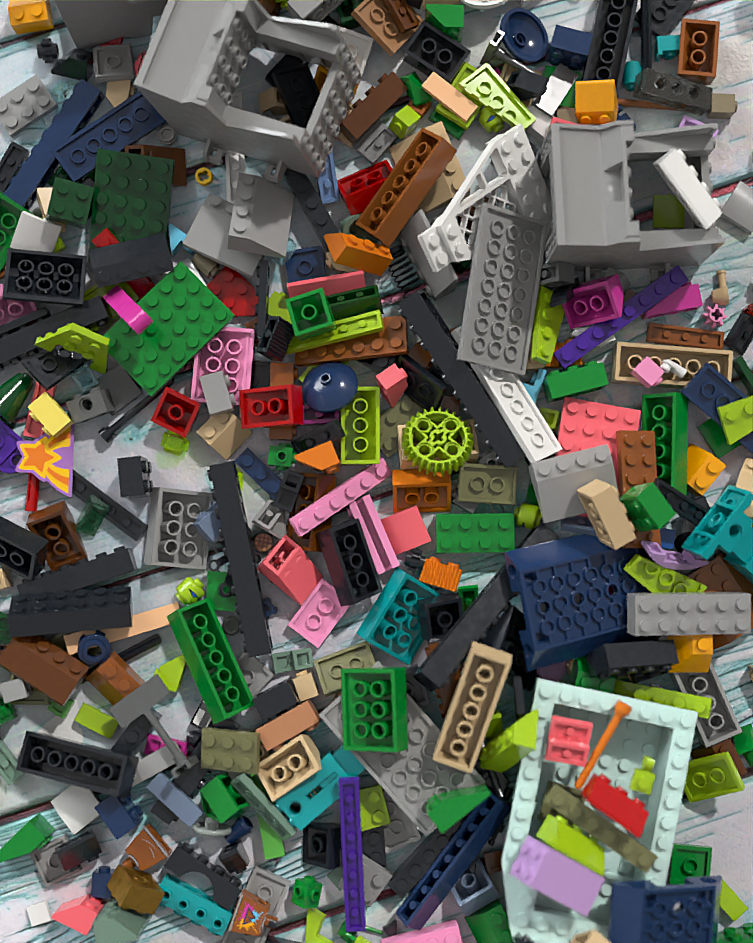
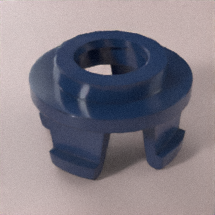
[78,630,111,665]

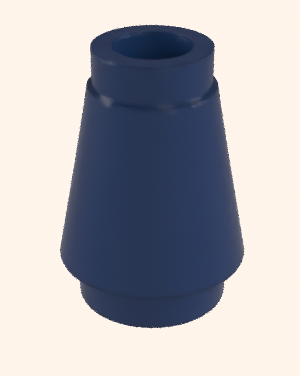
[224,816,253,844]

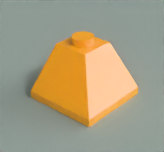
[667,634,713,673]

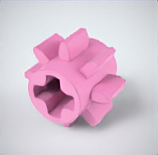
[701,304,727,329]

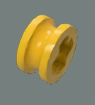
[195,167,213,186]

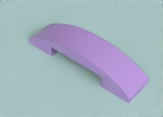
[641,540,710,570]

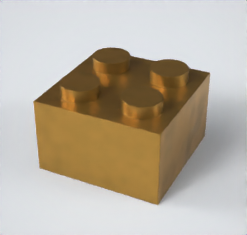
[107,864,165,915]

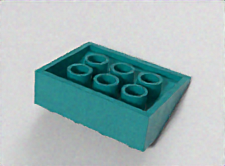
[357,567,441,665]

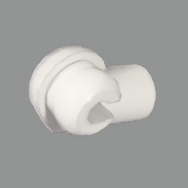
[660,359,687,378]

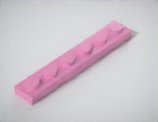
[289,458,392,537]

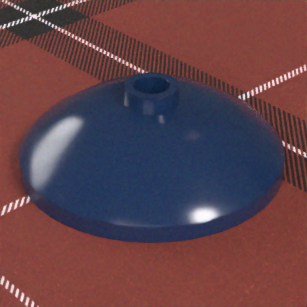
[500,8,549,63]
[302,362,358,413]

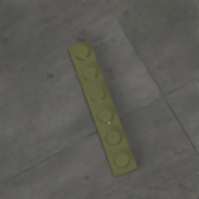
[543,783,658,874]

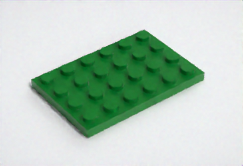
[104,261,236,397]

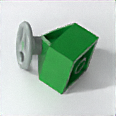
[192,773,252,837]

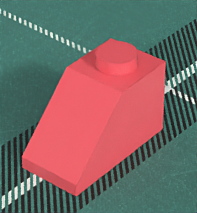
[375,363,408,408]

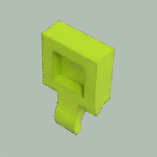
[629,755,656,795]

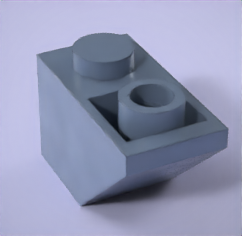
[192,500,222,542]

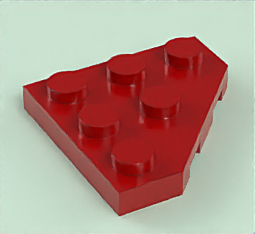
[207,266,259,317]

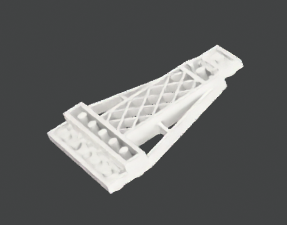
[417,124,553,272]

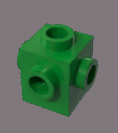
[268,443,297,471]
[291,875,323,909]

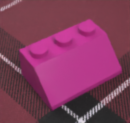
[562,274,624,329]

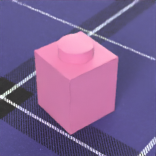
[631,356,665,389]

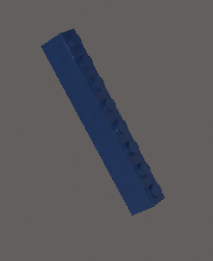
[3,79,105,211]
[396,790,512,930]

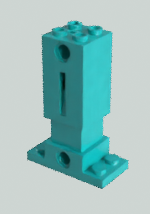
[681,485,753,584]
[275,743,366,831]

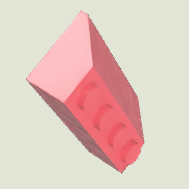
[287,270,366,298]

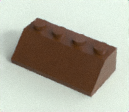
[287,473,337,552]
[0,635,89,707]

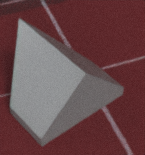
[252,498,286,539]

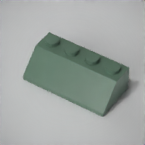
[93,897,152,943]

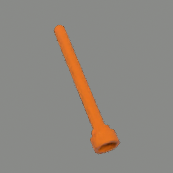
[574,700,633,790]

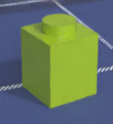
[388,105,421,139]

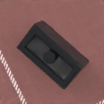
[723,313,753,356]

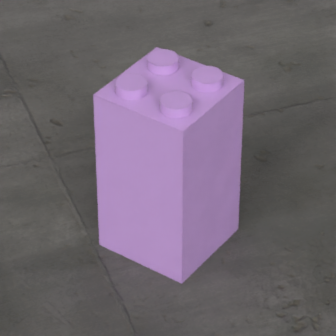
[509,836,605,917]

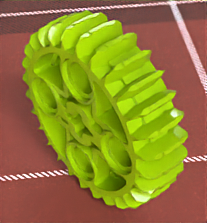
[401,407,474,477]

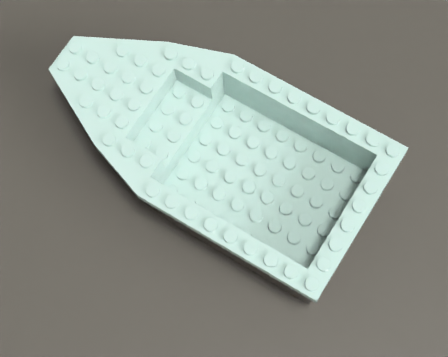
[501,678,698,943]

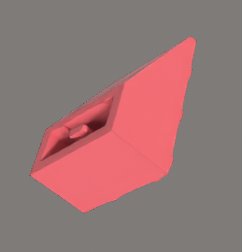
[256,534,323,606]

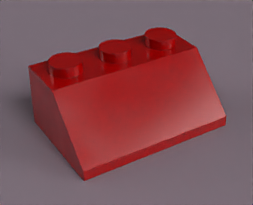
[337,160,393,216]
[580,773,649,838]

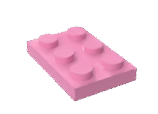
[288,578,350,648]

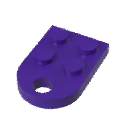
[0,420,24,474]

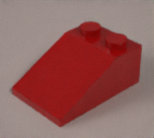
[239,384,304,429]

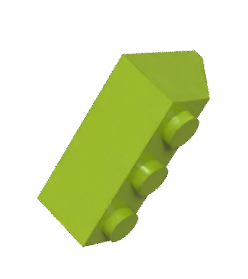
[536,814,605,876]

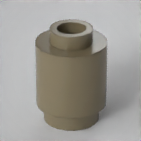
[192,253,220,278]

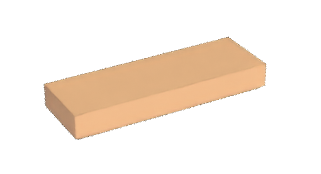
[421,71,478,123]

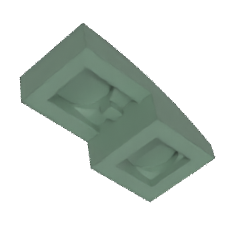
[271,648,314,674]

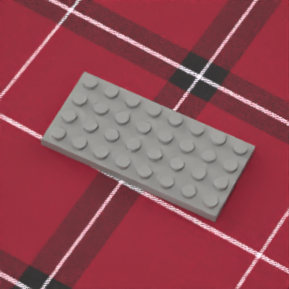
[457,203,549,376]
[319,661,486,837]

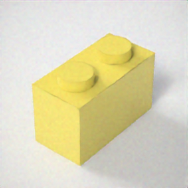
[28,392,73,437]

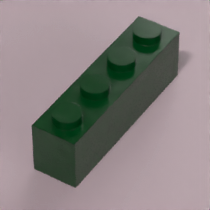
[326,284,384,321]

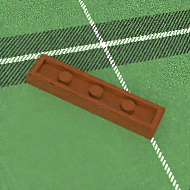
[646,322,725,350]

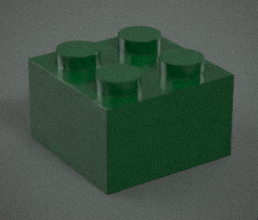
[45,177,94,229]

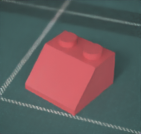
[51,894,106,936]

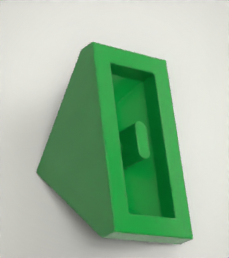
[399,71,432,107]

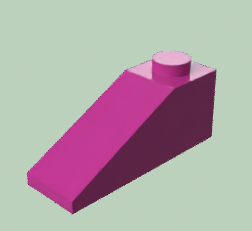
[642,282,703,320]

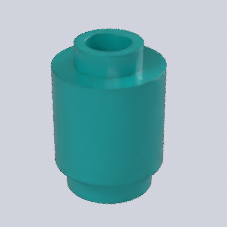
[623,61,642,91]

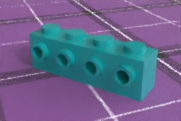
[159,872,235,936]

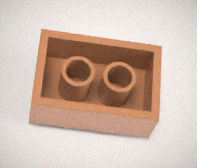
[256,698,321,752]

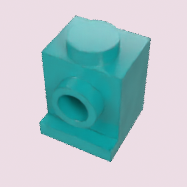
[653,35,680,62]

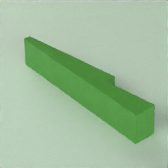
[250,739,286,860]

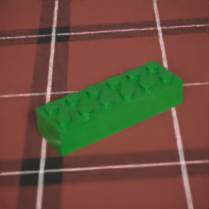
[641,392,688,496]
[166,598,254,724]

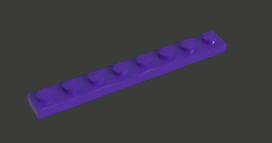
[553,265,689,370]
[338,777,366,932]

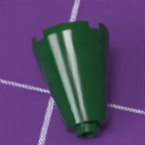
[0,372,34,426]

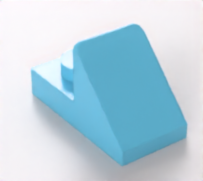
[168,223,197,256]
[522,368,547,403]

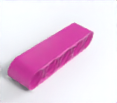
[103,284,154,335]

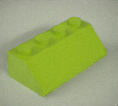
[341,386,380,466]
[479,709,539,773]

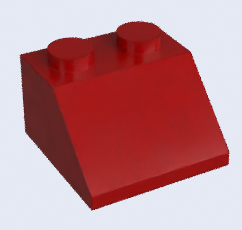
[151,386,201,438]

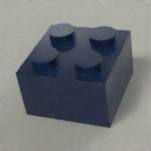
[546,25,593,71]
[94,794,144,840]

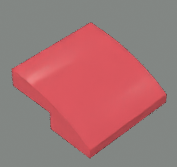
[381,505,431,555]
[545,715,593,767]

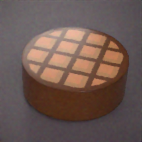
[254,533,274,552]

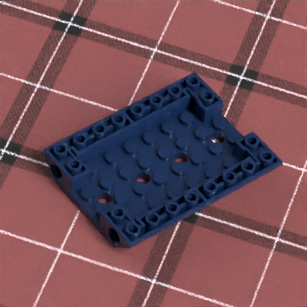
[504,534,657,671]
[608,875,722,943]

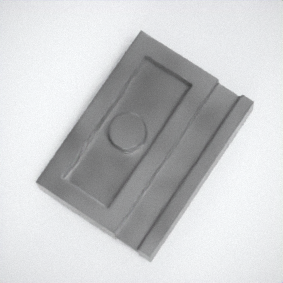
[353,118,398,165]

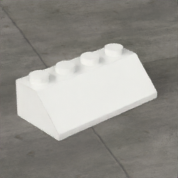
[653,149,722,229]

